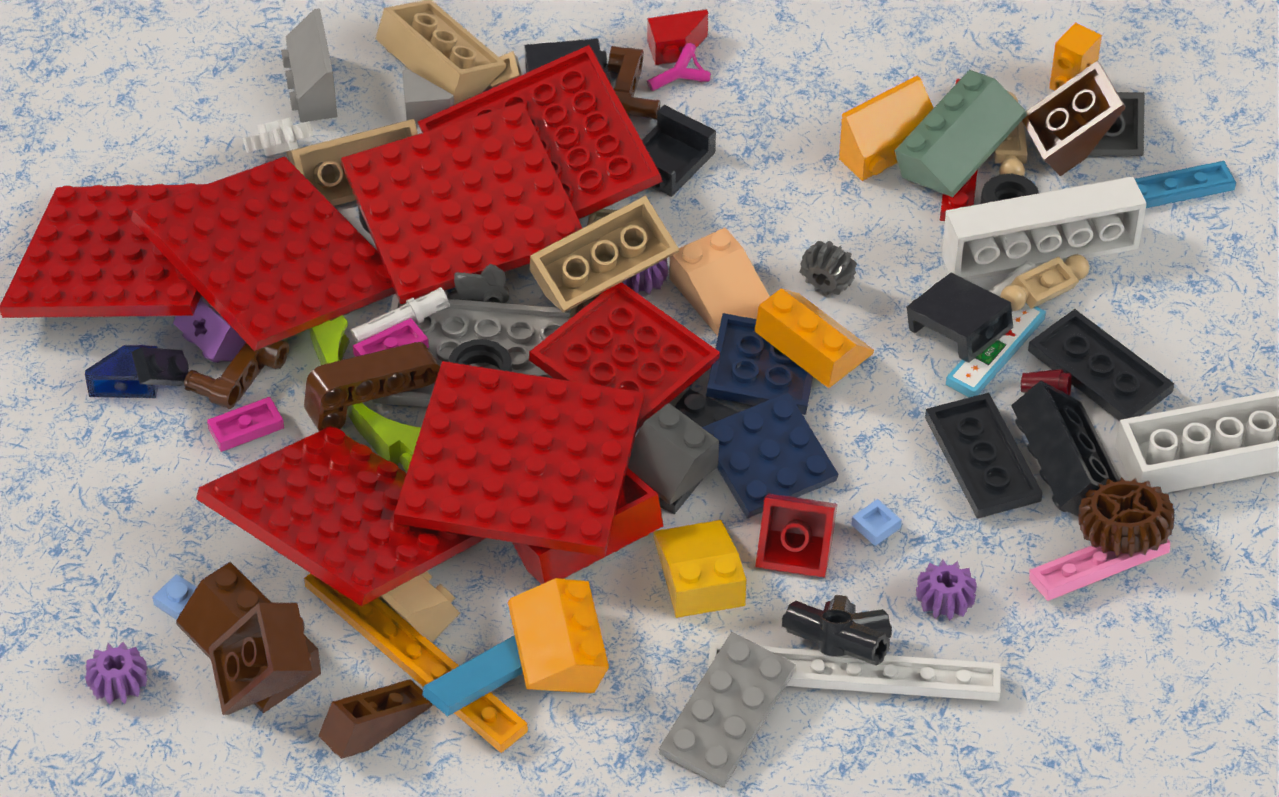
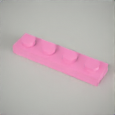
[1029,539,1170,601]

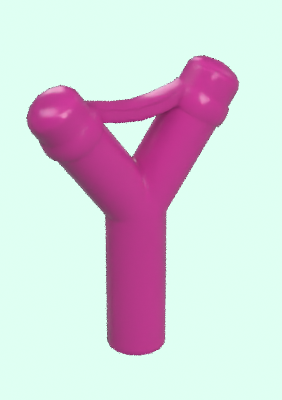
[647,43,711,91]

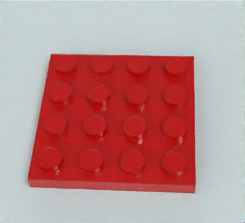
[529,282,720,430]

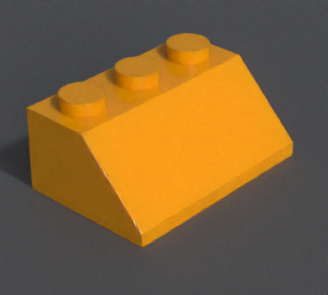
[839,75,934,181]
[754,288,874,388]
[508,578,609,693]

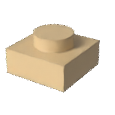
[490,51,522,88]

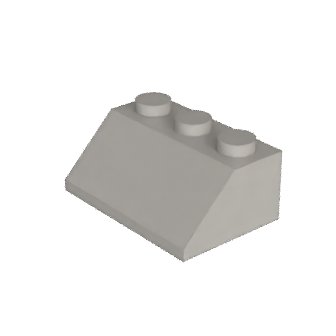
[281,9,337,123]

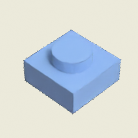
[851,499,902,546]
[152,574,197,620]

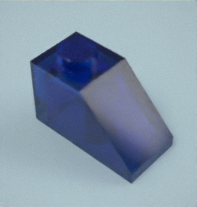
[85,345,158,398]

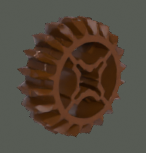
[1078,477,1175,558]

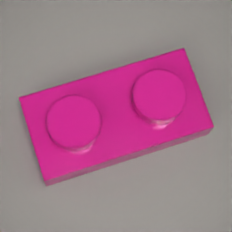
[353,318,429,357]
[207,397,284,452]

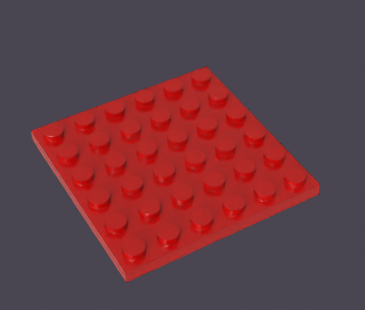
[418,45,662,219]
[341,102,582,305]
[131,156,396,351]
[0,183,206,318]
[394,361,644,557]
[196,426,486,606]

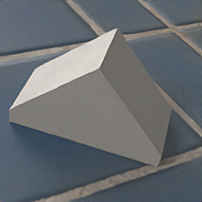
[402,68,454,124]

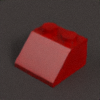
[755,493,838,578]

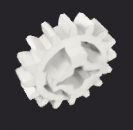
[243,117,314,156]

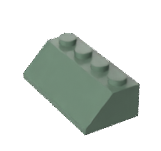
[895,69,1027,197]

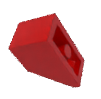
[647,9,709,65]

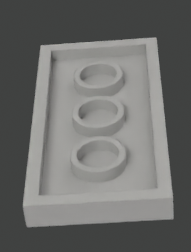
[659,631,796,788]

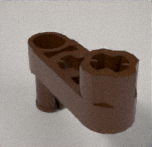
[608,46,661,120]
[184,340,289,409]

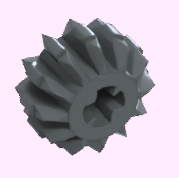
[800,241,857,295]

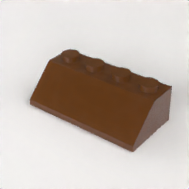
[176,562,321,714]

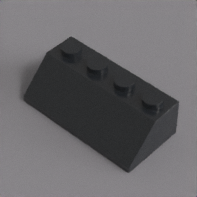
[1011,381,1120,516]

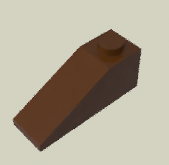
[318,679,432,759]

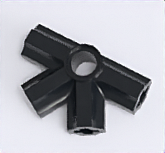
[782,595,892,666]

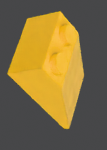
[653,520,747,618]

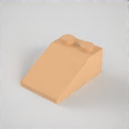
[669,227,770,336]

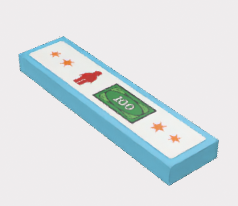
[946,303,1046,397]

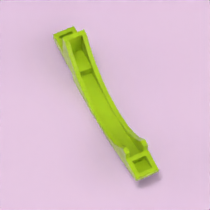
[309,315,421,471]

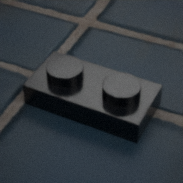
[131,347,189,386]

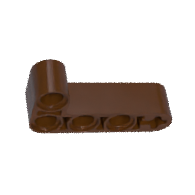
[304,342,440,431]

